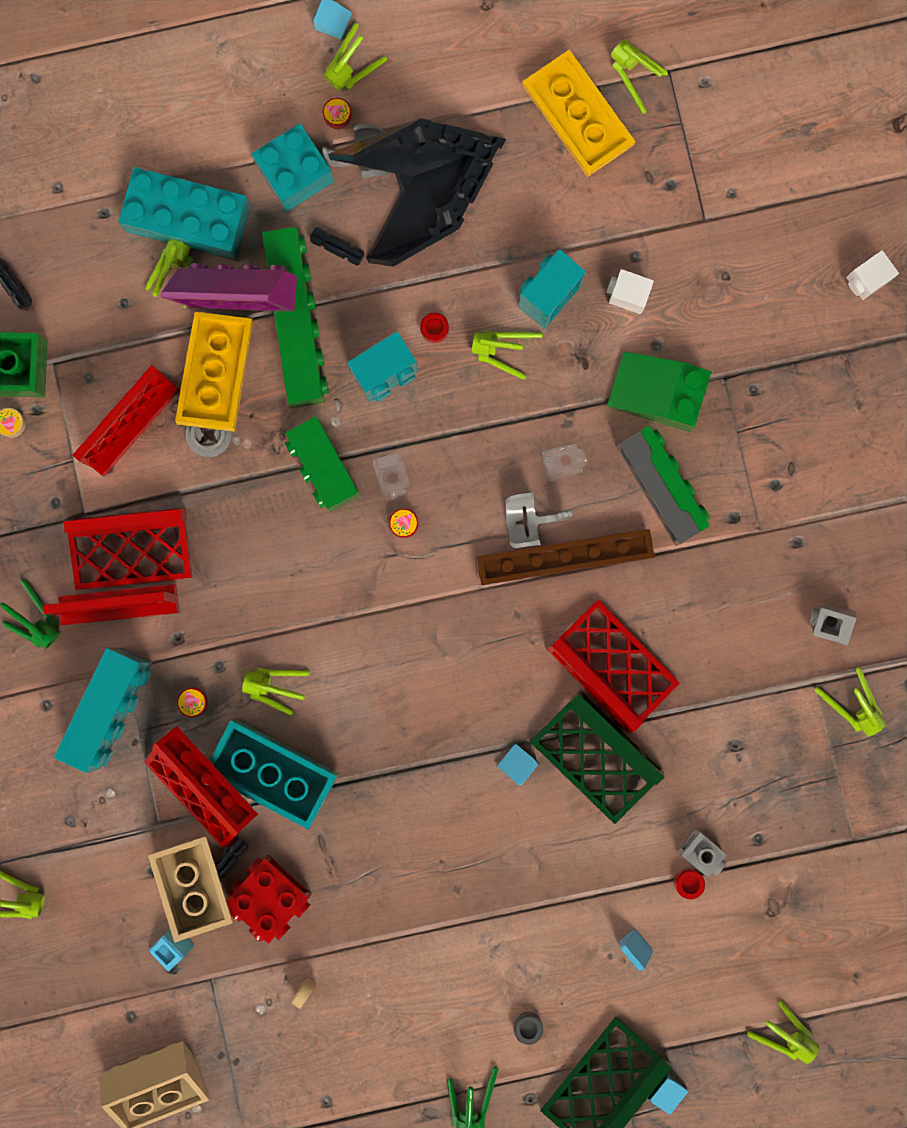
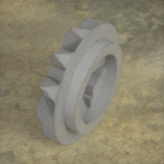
[185,426,232,458]

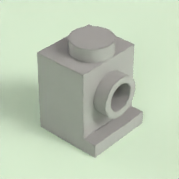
[809,603,857,645]
[677,829,727,878]

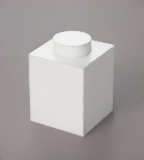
[846,250,899,300]
[606,269,654,314]

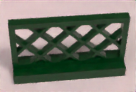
[530,690,665,824]
[540,1016,672,1128]

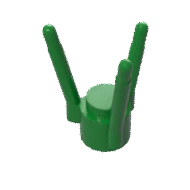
[0,579,61,650]
[447,1066,498,1128]

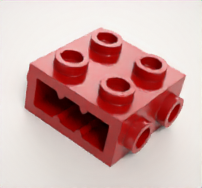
[226,854,311,944]

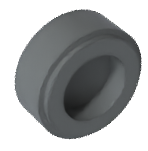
[513,1012,543,1045]

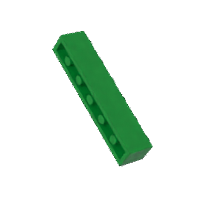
[262,227,329,408]

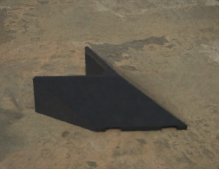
[328,118,506,267]

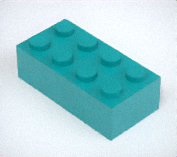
[118,167,251,261]
[54,648,152,773]
[209,719,339,830]

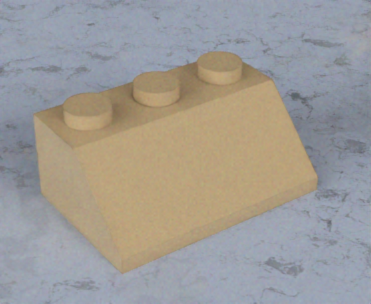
[148,836,233,943]
[99,1041,209,1128]

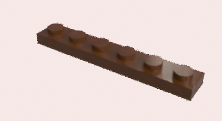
[476,529,655,586]

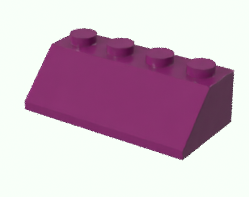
[161,263,297,312]

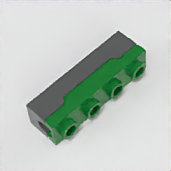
[617,425,710,546]

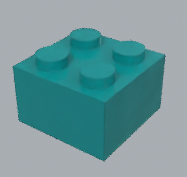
[251,123,334,212]
[518,249,586,330]
[347,331,418,403]

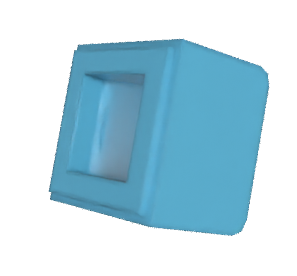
[313,0,352,40]
[497,743,539,786]
[148,929,194,972]
[618,929,653,971]
[648,1073,689,1115]

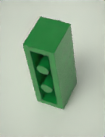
[285,416,360,512]

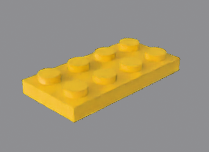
[522,49,636,178]
[175,312,253,432]

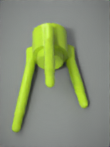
[323,23,387,91]
[611,39,668,114]
[145,239,194,308]
[471,330,543,380]
[242,667,310,715]
[815,667,887,736]
[0,870,45,919]
[747,1001,820,1064]

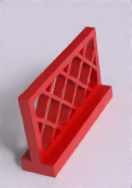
[72,365,180,477]
[63,507,192,590]
[42,584,179,626]
[546,599,680,733]
[144,726,258,848]

